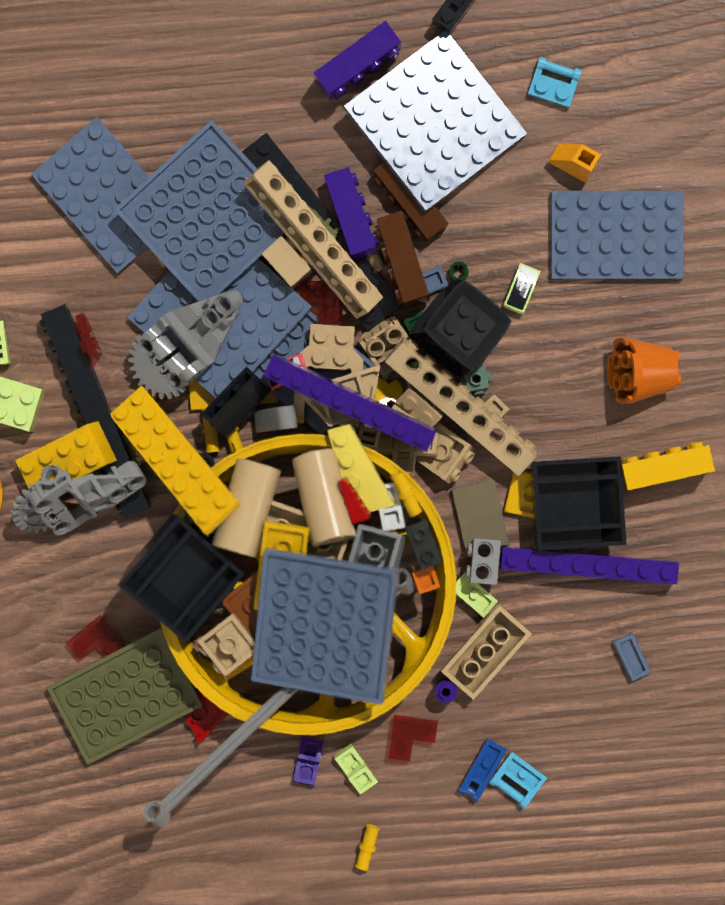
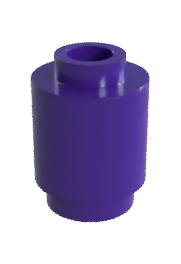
[434,679,457,703]

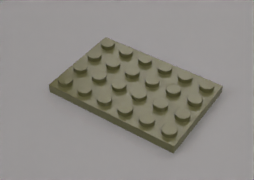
[46,627,204,765]

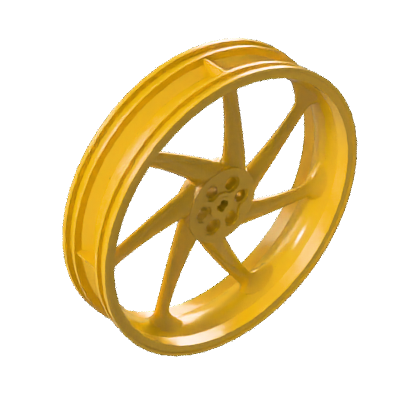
[161,434,456,735]

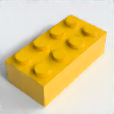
[15,421,117,489]
[621,442,715,490]

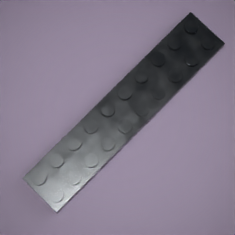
[242,132,402,331]

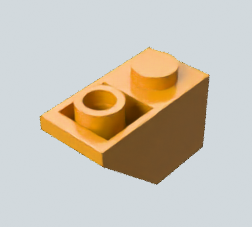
[548,144,601,183]

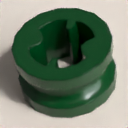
[449,262,469,280]

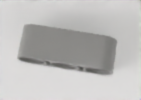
[254,405,297,433]

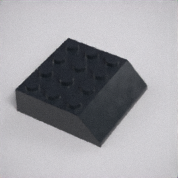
[530,456,627,551]
[118,514,244,643]

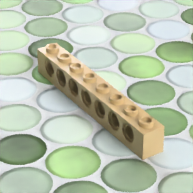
[242,160,383,319]
[385,337,536,476]

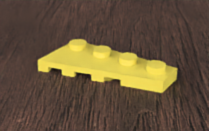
[328,424,396,512]

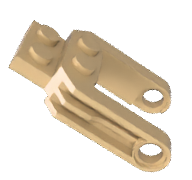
[294,324,364,427]

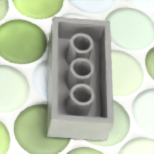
[349,524,406,569]

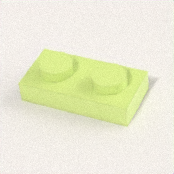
[456,572,498,618]

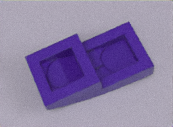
[293,737,323,786]

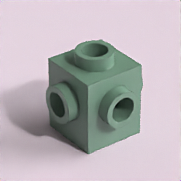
[459,366,492,395]

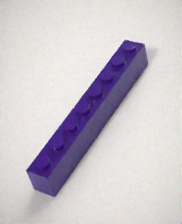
[263,354,437,452]
[500,546,679,584]

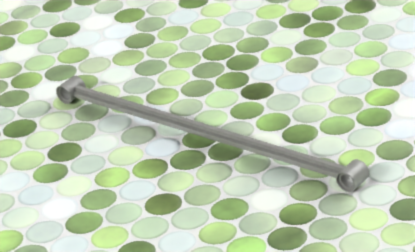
[143,568,416,828]

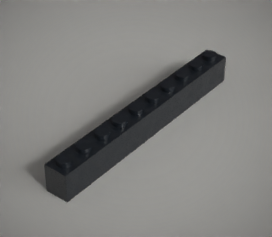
[39,304,151,518]

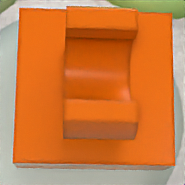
[411,566,440,594]

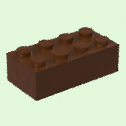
[374,211,430,309]

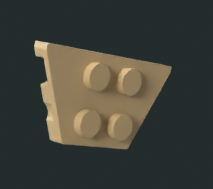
[297,365,380,427]

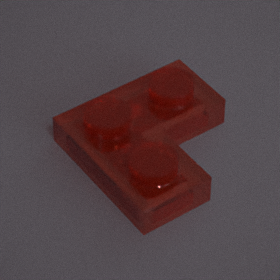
[300,281,343,325]
[74,313,102,358]
[66,615,126,660]
[388,714,438,761]

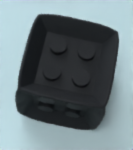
[410,279,512,376]

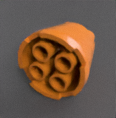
[607,337,681,404]

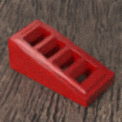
[339,477,371,524]

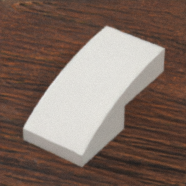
[379,482,405,531]

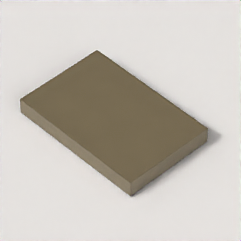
[452,480,509,554]

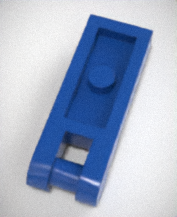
[458,738,507,802]

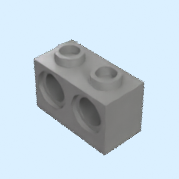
[466,538,501,586]

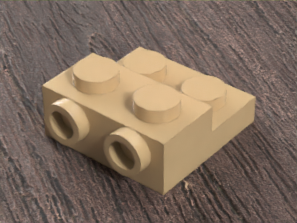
[416,422,475,484]
[197,613,255,676]

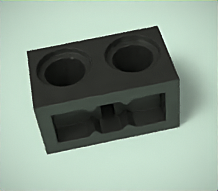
[405,519,443,570]

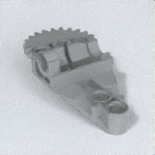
[128,290,243,399]
[11,461,146,536]

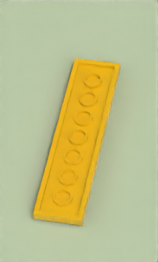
[110,385,241,535]

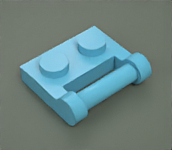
[528,56,582,108]
[489,751,547,809]

